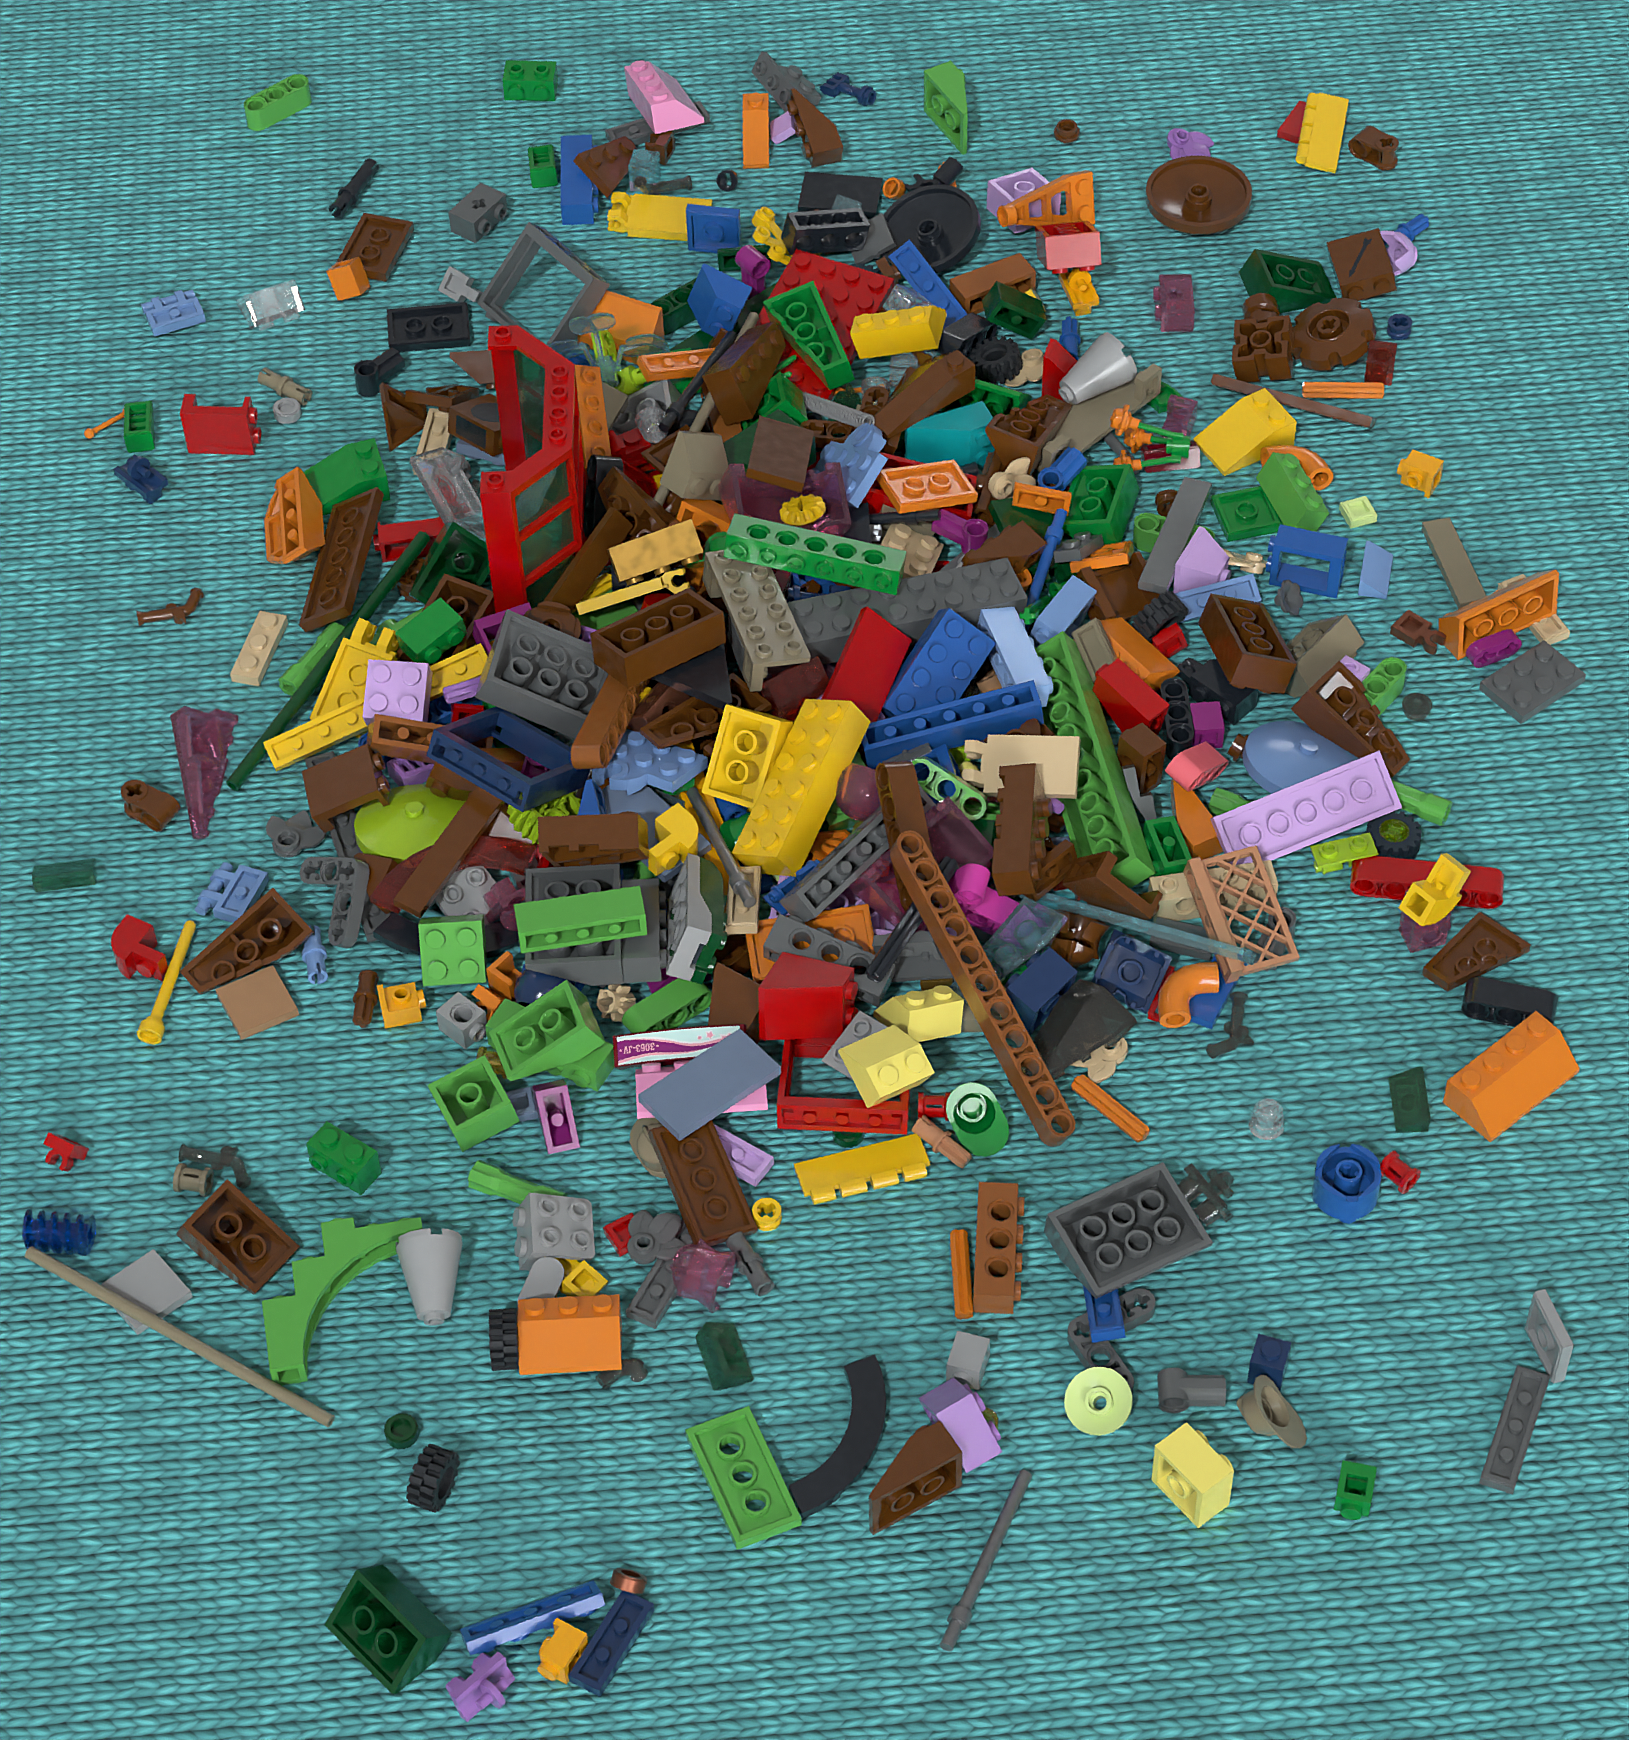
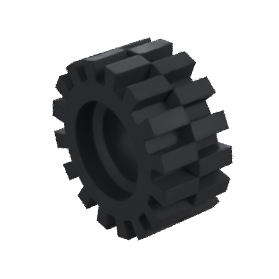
[970,336,1023,384]
[1132,591,1188,644]
[489,1308,519,1371]
[406,1444,460,1513]

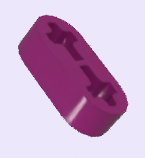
[1466,629,1522,668]

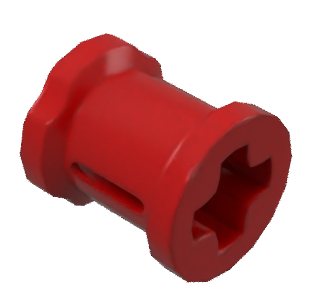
[918,1092,951,1121]
[1380,1151,1421,1194]

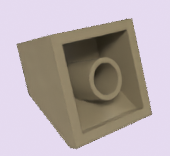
[660,431,731,501]

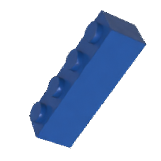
[560,135,599,225]

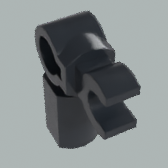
[905,157,964,192]

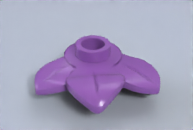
[1167,128,1214,160]

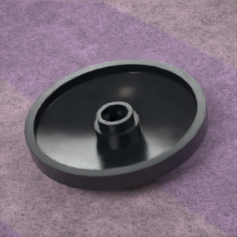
[881,185,981,274]

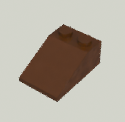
[176,1179,300,1295]
[869,1420,962,1535]

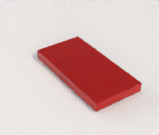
[821,606,912,723]

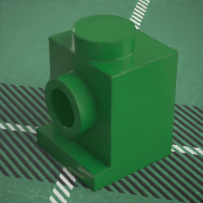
[1334,1460,1377,1520]

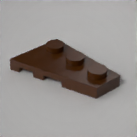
[573,136,642,198]
[1422,911,1531,992]

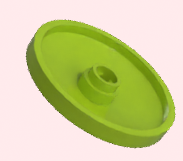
[354,784,465,869]

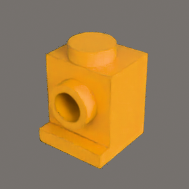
[1397,449,1444,498]
[376,982,426,1029]
[537,1618,588,1684]

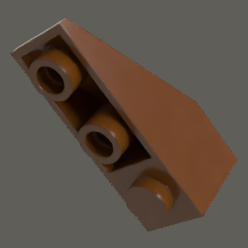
[786,88,843,168]
[961,520,1047,574]

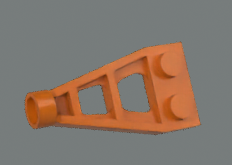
[997,170,1095,227]

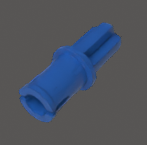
[1382,214,1430,248]
[1059,316,1081,361]

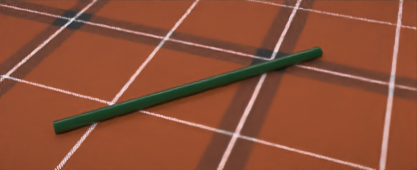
[226,531,430,791]

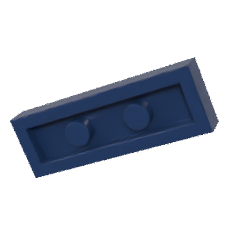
[568,1590,655,1697]

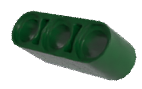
[651,278,697,335]

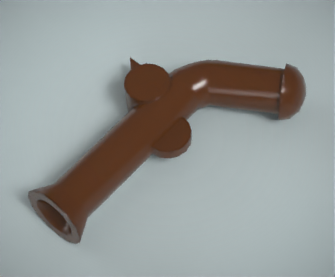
[136,588,204,627]

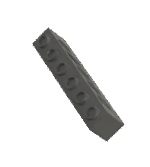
[779,785,935,922]

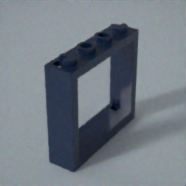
[426,706,590,812]

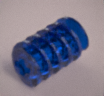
[22,1209,96,1256]

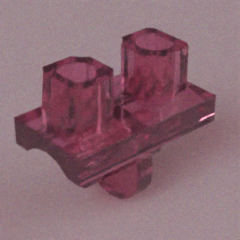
[483,877,525,931]

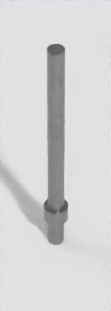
[687,787,756,908]
[939,1470,1032,1652]

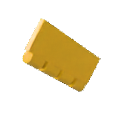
[1295,92,1349,173]
[794,1134,930,1205]

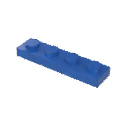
[889,239,968,328]
[459,1580,605,1655]

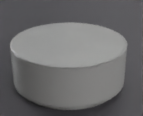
[273,398,301,424]

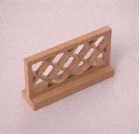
[1183,845,1300,984]

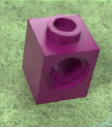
[1190,701,1225,748]

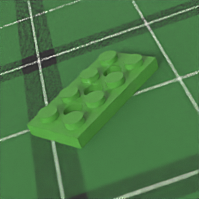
[685,1406,802,1550]

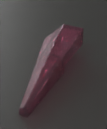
[170,706,239,839]

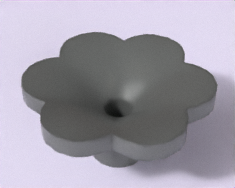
[1274,580,1303,616]

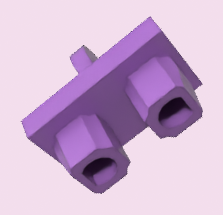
[446,1652,516,1722]

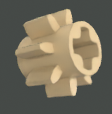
[596,984,636,1022]

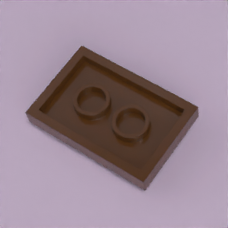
[337,213,414,282]

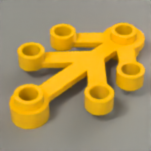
[751,207,821,265]

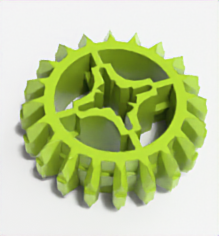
[507,792,581,845]

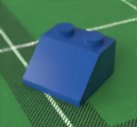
[687,263,753,337]

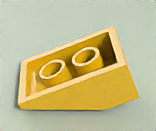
[1193,388,1297,476]

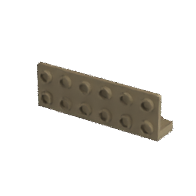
[1036,363,1162,471]
[703,550,811,692]

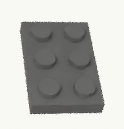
[1479,640,1586,724]

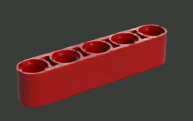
[1350,856,1504,909]

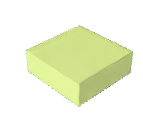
[1339,496,1377,529]

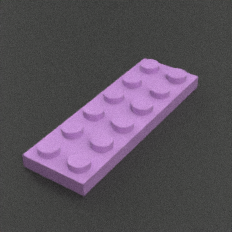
[1210,751,1402,865]

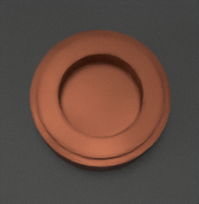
[610,1568,647,1594]

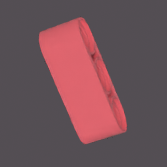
[1165,741,1229,792]

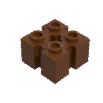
[1232,315,1295,383]

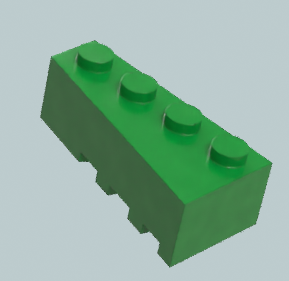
[763,281,855,390]

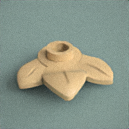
[1005,349,1044,387]
[988,457,1036,500]
[1222,548,1267,574]
[1065,1030,1128,1084]

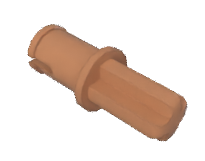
[912,1115,972,1168]

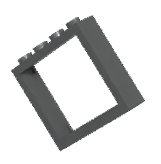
[477,222,610,356]

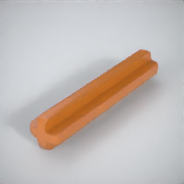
[1302,382,1384,399]
[1071,1074,1150,1143]
[950,1229,973,1320]

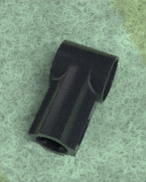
[354,347,405,397]

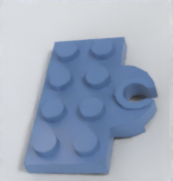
[803,423,888,508]
[592,729,708,796]

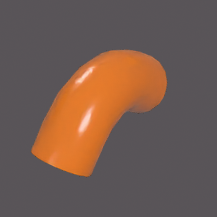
[1260,445,1333,491]
[1158,962,1219,1028]

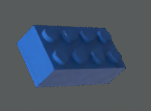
[881,608,996,718]

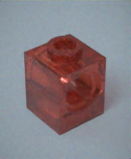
[1364,340,1397,386]

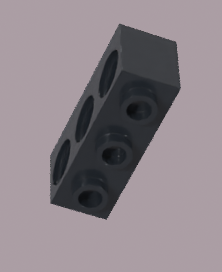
[781,208,870,255]

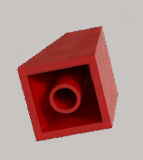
[758,952,858,1040]

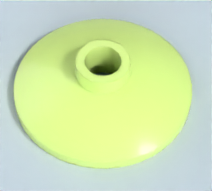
[1064,1367,1133,1436]

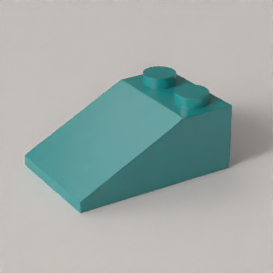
[905,401,995,468]

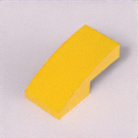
[555,1258,608,1297]

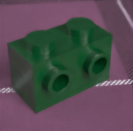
[982,281,1046,340]

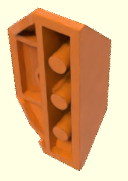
[264,467,325,564]

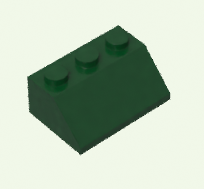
[324,1564,452,1695]

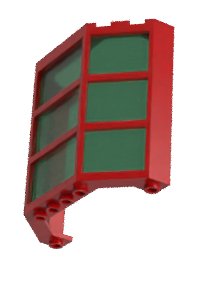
[480,325,588,613]

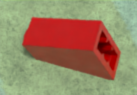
[1092,658,1170,736]

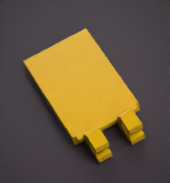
[607,192,713,241]
[576,568,690,615]
[309,618,399,739]

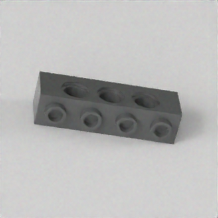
[763,914,895,1007]

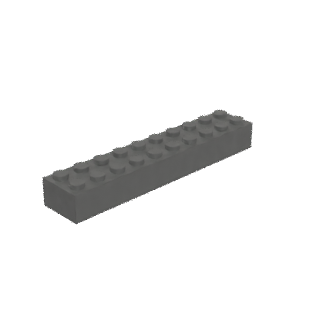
[727,558,1028,680]

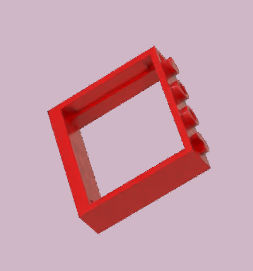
[777,1038,911,1135]

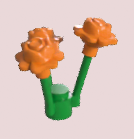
[1110,404,1191,472]

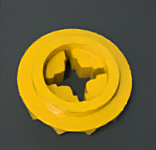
[779,494,826,526]

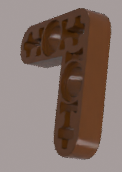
[800,386,889,448]

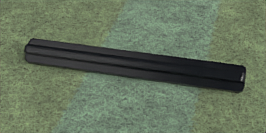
[865,856,958,983]

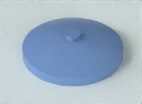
[1242,721,1359,794]

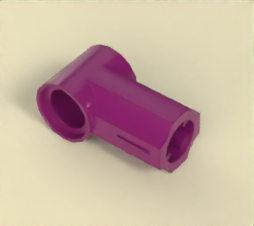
[735,245,771,300]
[931,509,989,554]

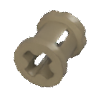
[173,1163,214,1197]

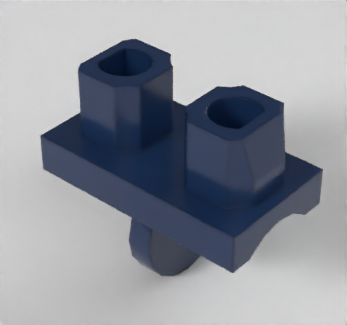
[113,454,168,504]

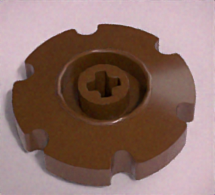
[1292,298,1376,371]

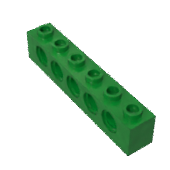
[724,513,907,595]

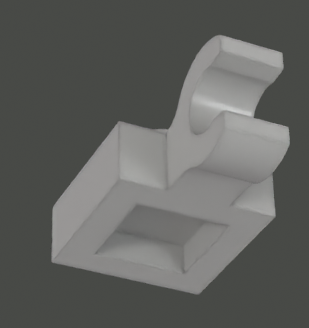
[438,266,483,303]

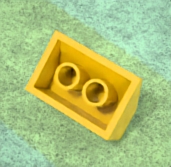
[850,305,947,359]
[701,704,793,809]

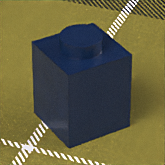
[1247,1333,1292,1391]

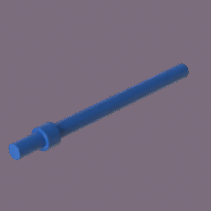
[1024,509,1067,634]

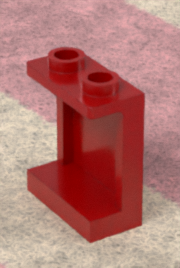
[180,394,262,455]

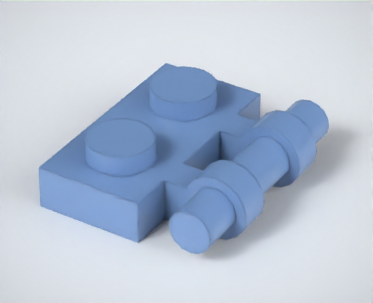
[141,289,206,337]
[195,862,269,923]

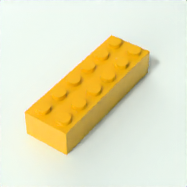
[731,699,871,877]

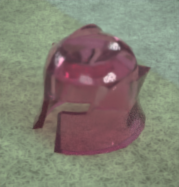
[669,1238,737,1313]

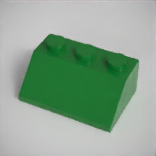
[942,378,1032,418]
[1062,464,1139,545]

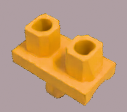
[1059,267,1099,316]

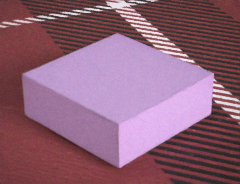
[769,111,795,145]

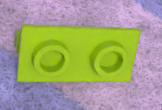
[1310,832,1378,875]

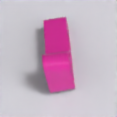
[940,863,1051,951]

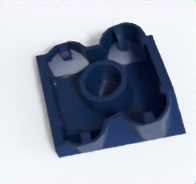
[1088,929,1172,1014]

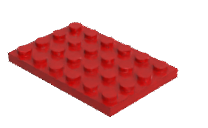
[755,249,895,401]

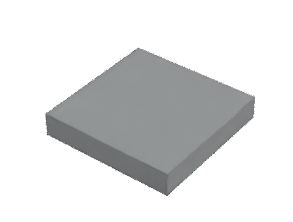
[101,1249,193,1335]
[1525,1289,1574,1384]

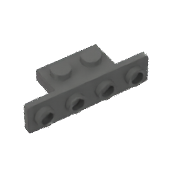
[752,51,822,113]
[854,931,972,982]

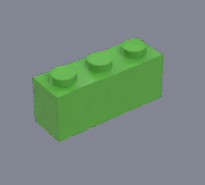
[1256,452,1329,532]

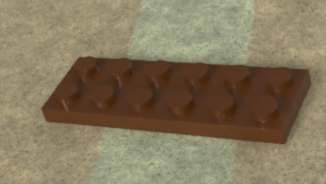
[299,487,384,632]

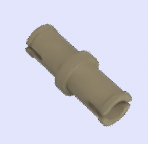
[257,367,312,406]

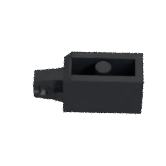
[1177,657,1259,726]

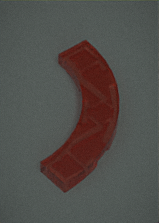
[370,836,537,914]

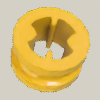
[752,1197,782,1231]

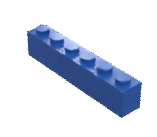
[861,680,1044,770]

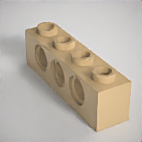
[1148,860,1278,924]

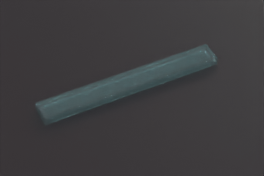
[1020,893,1256,965]

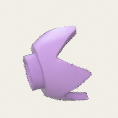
[1380,231,1417,276]

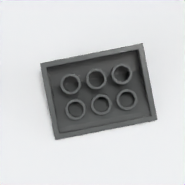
[475,609,608,739]
[525,864,624,986]
[1044,1162,1213,1299]

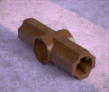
[971,451,1007,525]

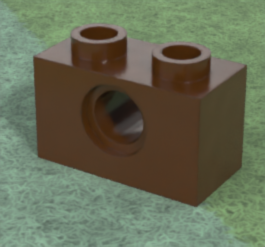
[1117,723,1167,793]

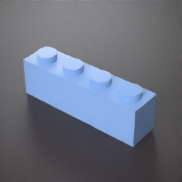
[977,607,1053,707]

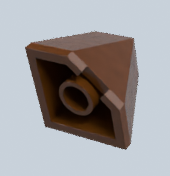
[708,963,761,1044]

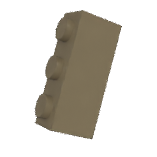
[1285,614,1365,698]

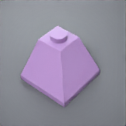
[1173,526,1231,593]

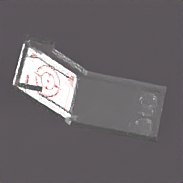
[410,447,551,557]

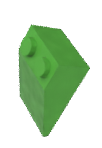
[924,61,968,155]
[489,980,606,1081]

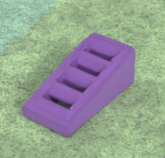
[387,758,434,786]

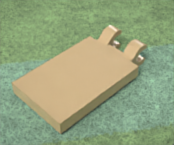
[962,734,1081,799]

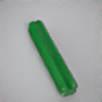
[1019,596,1051,625]

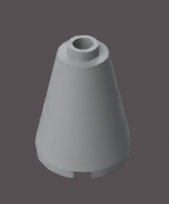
[1059,332,1137,404]
[396,1228,463,1326]

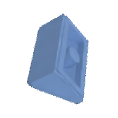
[1358,541,1393,599]

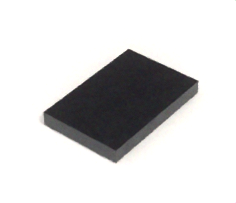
[798,172,883,219]
[387,302,471,353]

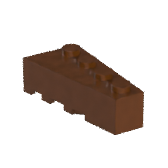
[702,321,786,425]
[992,763,1053,896]

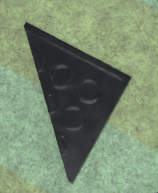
[651,643,733,710]

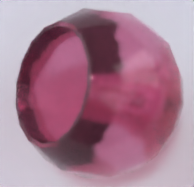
[835,763,881,821]

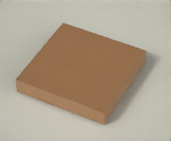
[215,965,299,1040]

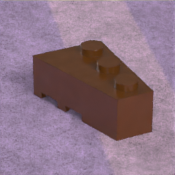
[538,811,649,867]

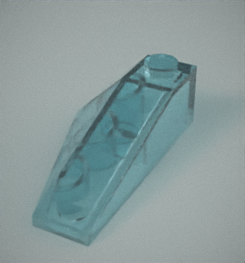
[950,897,1068,1005]

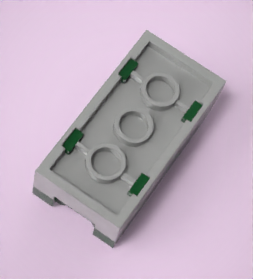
[666,853,727,985]

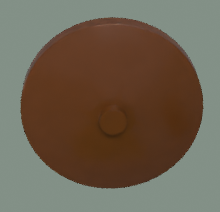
[1145,156,1252,234]

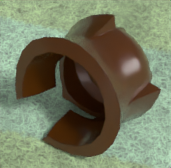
[1044,909,1111,968]

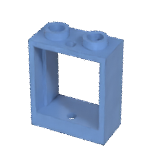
[1029,575,1097,649]

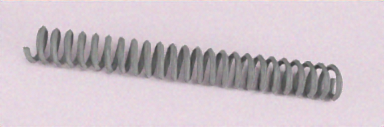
[802,392,875,428]

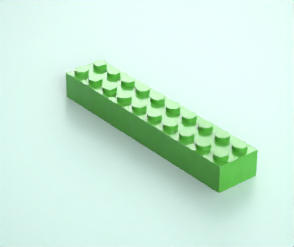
[1035,631,1155,888]

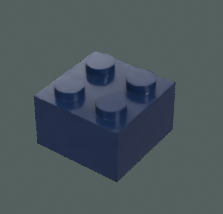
[1004,947,1078,1035]

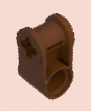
[1348,125,1399,170]
[121,780,181,832]

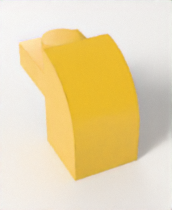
[648,803,698,876]
[1398,853,1471,927]

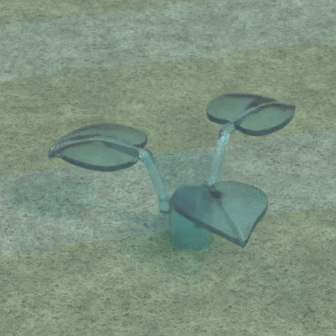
[547,313,670,388]

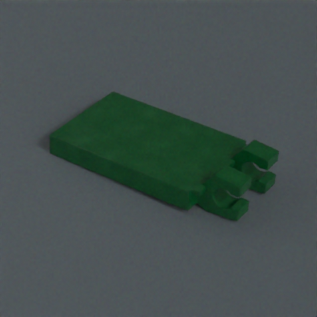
[988,497,1077,592]

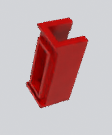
[373,515,446,562]

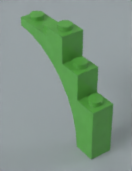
[262,1217,423,1386]

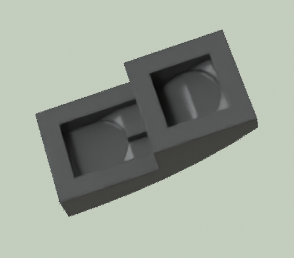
[1122,764,1157,820]

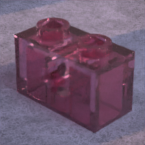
[1153,274,1195,332]

